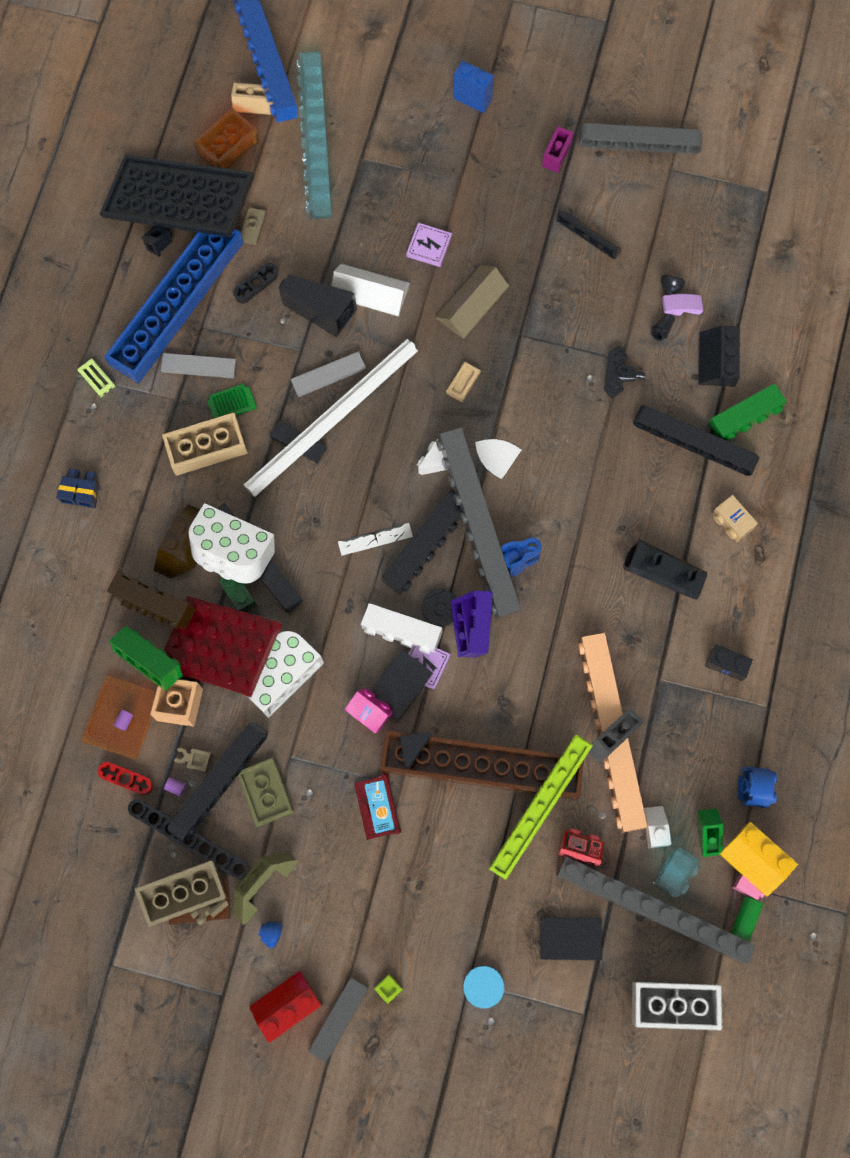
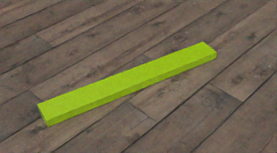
[489,733,593,880]

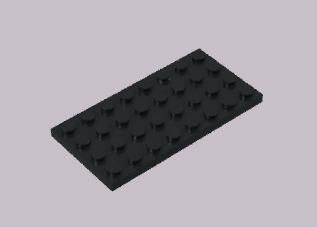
[100,155,255,237]

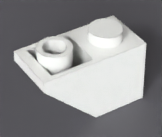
[417,439,447,475]

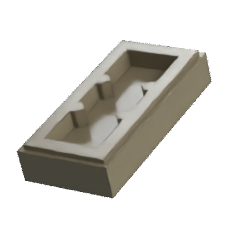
[241,207,266,245]

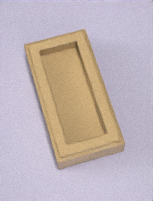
[446,362,481,402]

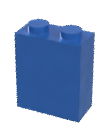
[453,60,494,113]

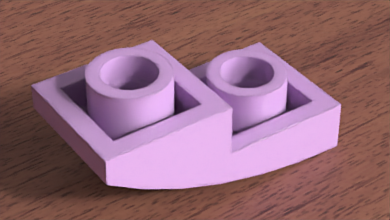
[662,294,703,316]

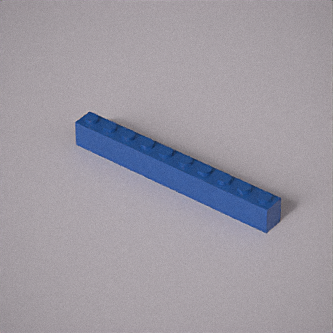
[232,0,298,122]

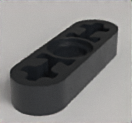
[233,263,279,304]

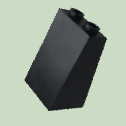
[279,275,357,338]

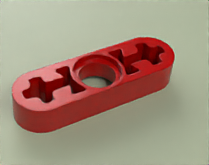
[98,762,153,795]

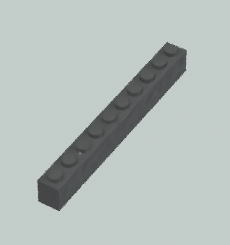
[436,427,521,618]
[556,857,756,965]

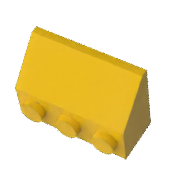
[720,822,798,897]

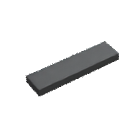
[308,977,368,1062]

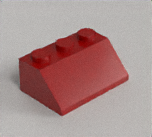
[249,971,323,1043]

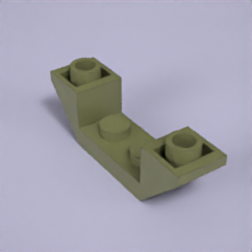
[234,852,298,925]

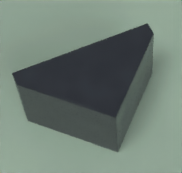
[400,732,432,769]

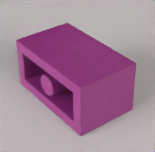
[542,126,574,173]

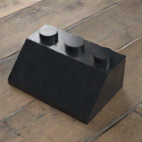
[698,326,740,387]

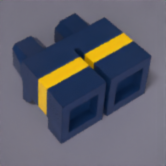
[56,468,100,509]

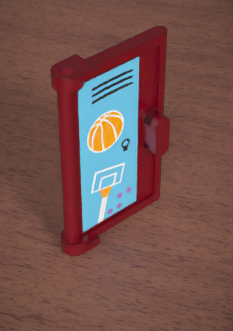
[354,774,402,840]

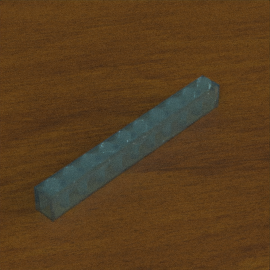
[296,51,332,219]

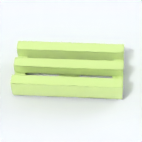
[77,358,115,397]

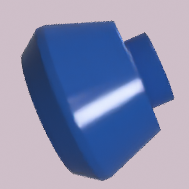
[258,921,283,949]

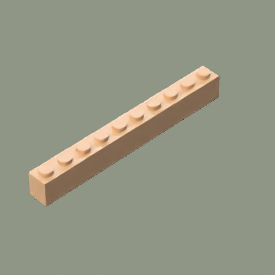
[578,633,647,833]

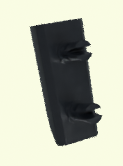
[623,539,707,600]

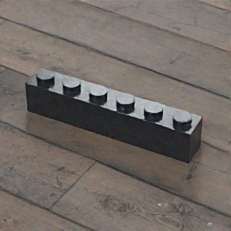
[381,489,461,595]

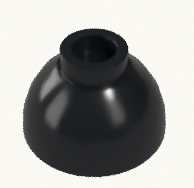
[660,274,686,295]

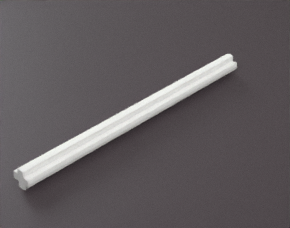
[243,339,418,497]

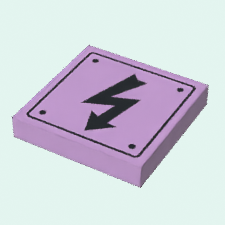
[406,223,452,267]
[408,645,451,690]

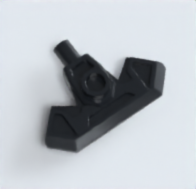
[604,346,646,398]

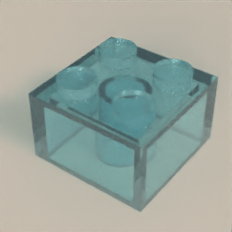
[653,847,700,897]

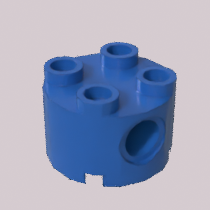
[737,766,777,808]

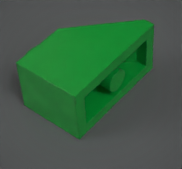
[697,808,723,857]

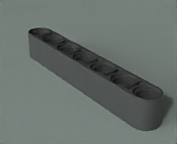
[579,123,702,154]

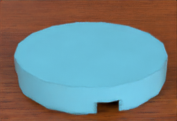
[463,966,504,1008]

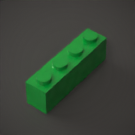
[708,383,787,442]
[109,626,183,691]

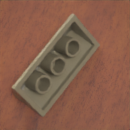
[435,265,509,339]
[134,859,226,927]

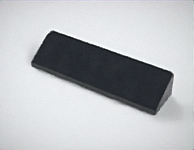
[557,210,622,259]

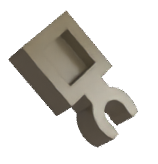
[174,748,212,773]
[190,899,229,925]

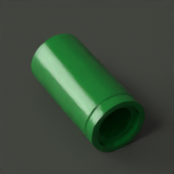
[731,896,764,942]

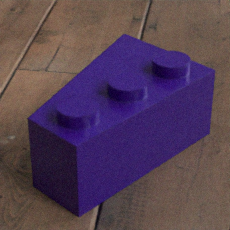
[451,591,493,658]

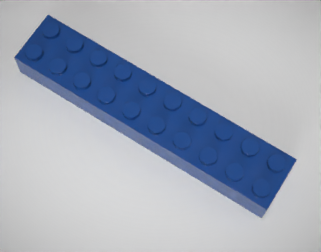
[104,229,244,384]

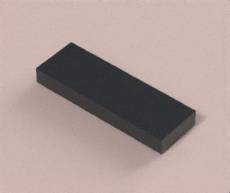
[269,420,327,464]

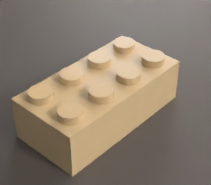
[162,413,248,476]

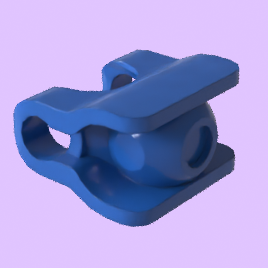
[501,538,542,577]

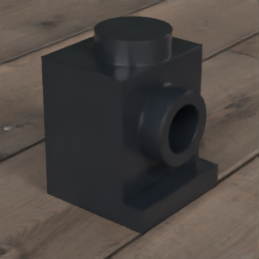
[142,226,173,257]

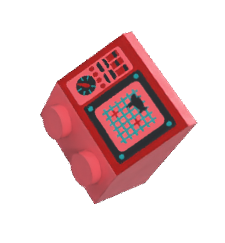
[558,828,605,867]

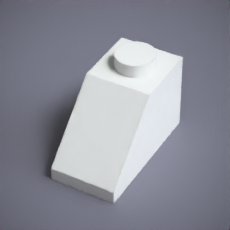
[643,806,671,848]

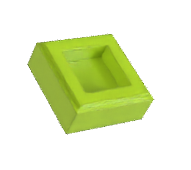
[374,974,403,1004]

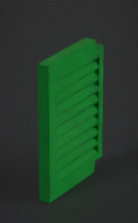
[207,383,257,419]

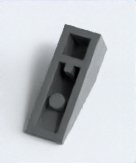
[588,708,644,764]

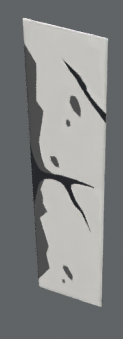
[338,523,413,555]

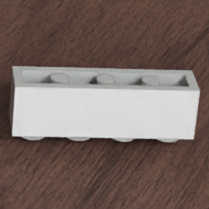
[361,603,443,654]

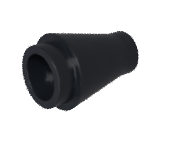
[651,314,675,341]

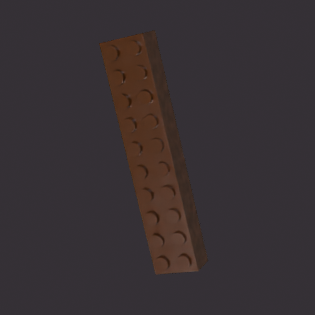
[380,730,584,800]

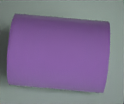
[113,709,134,731]
[164,777,187,797]

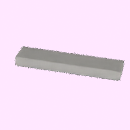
[291,351,366,397]
[161,353,237,378]

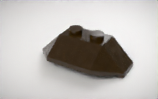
[154,504,200,579]

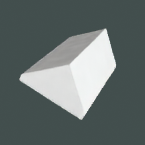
[331,264,410,316]

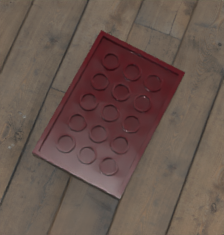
[164,596,282,697]

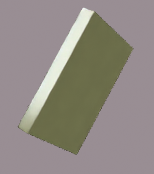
[238,757,294,828]

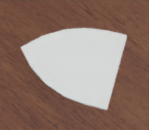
[475,439,521,479]

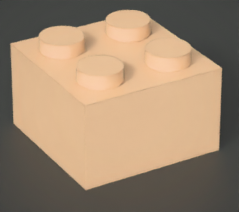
[151,680,203,727]

